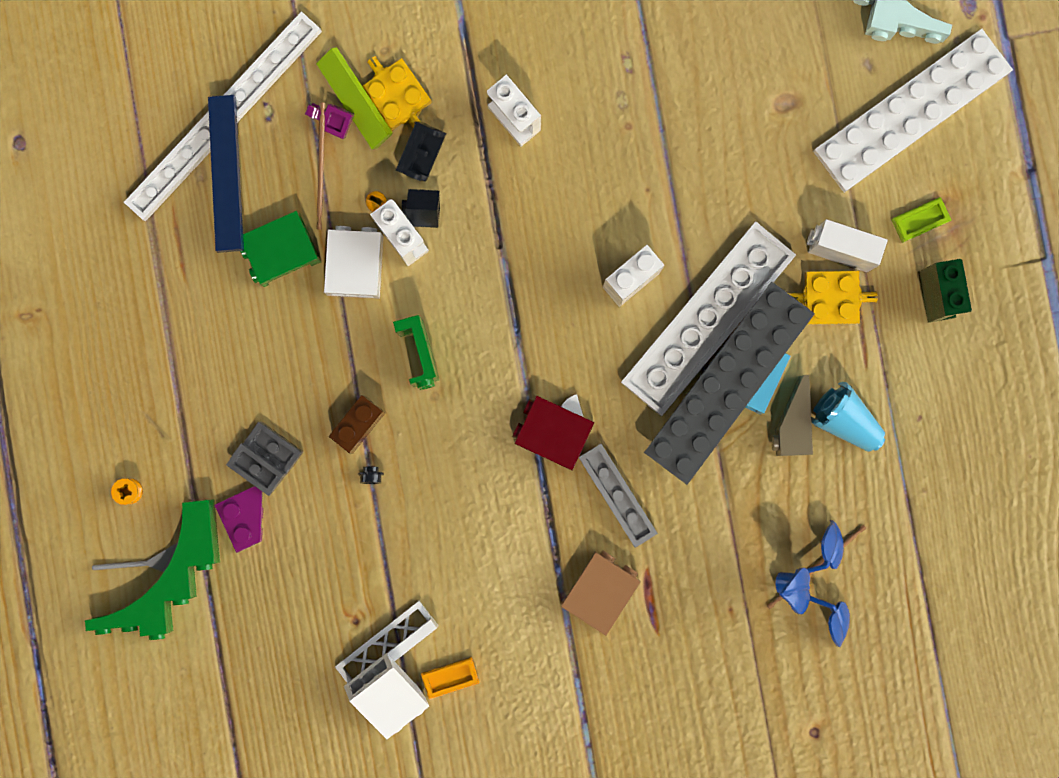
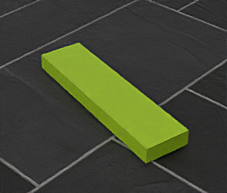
[316,47,393,150]

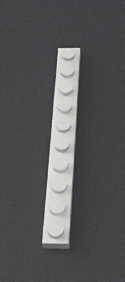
[124,11,322,222]

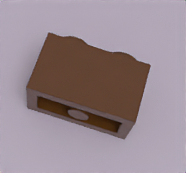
[328,395,385,454]

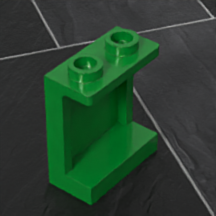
[240,211,321,287]
[393,315,439,390]

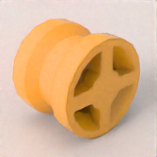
[111,478,143,505]

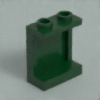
[918,259,972,323]

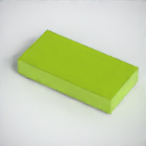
[891,197,952,243]

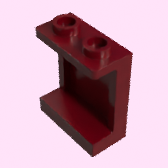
[512,396,595,471]

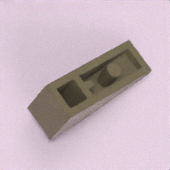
[771,375,813,456]

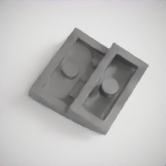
[226,421,303,496]

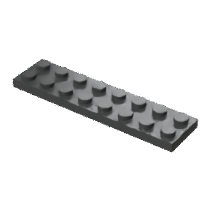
[644,282,815,485]

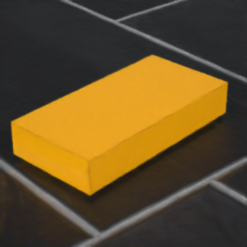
[421,657,480,699]

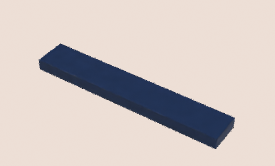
[208,94,244,253]

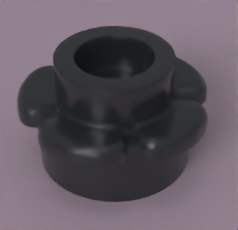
[358,466,384,484]

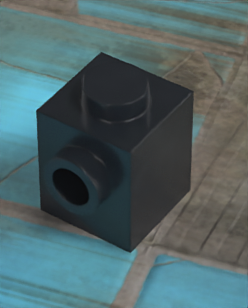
[402,189,440,228]

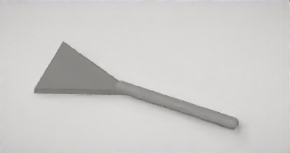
[92,543,178,572]

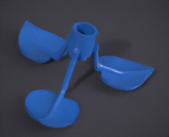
[776,520,850,647]

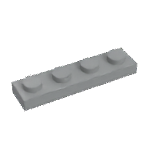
[579,444,658,548]

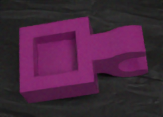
[305,103,354,139]

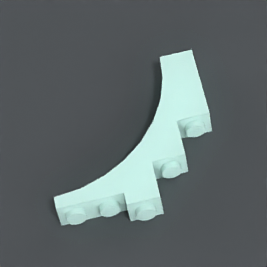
[853,0,952,44]

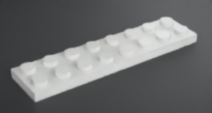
[813,29,1013,193]
[621,222,796,416]

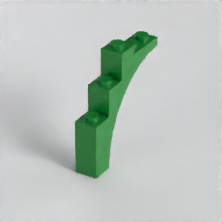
[85,499,220,640]

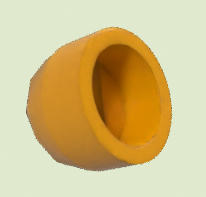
[365,191,387,212]

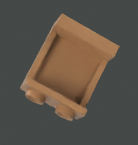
[561,550,641,636]

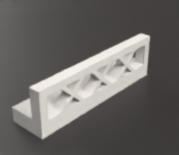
[335,601,439,683]

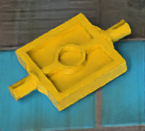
[362,56,432,131]
[788,271,878,324]

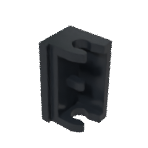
[395,121,447,182]

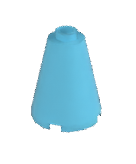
[811,382,885,452]

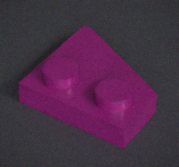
[215,486,263,553]

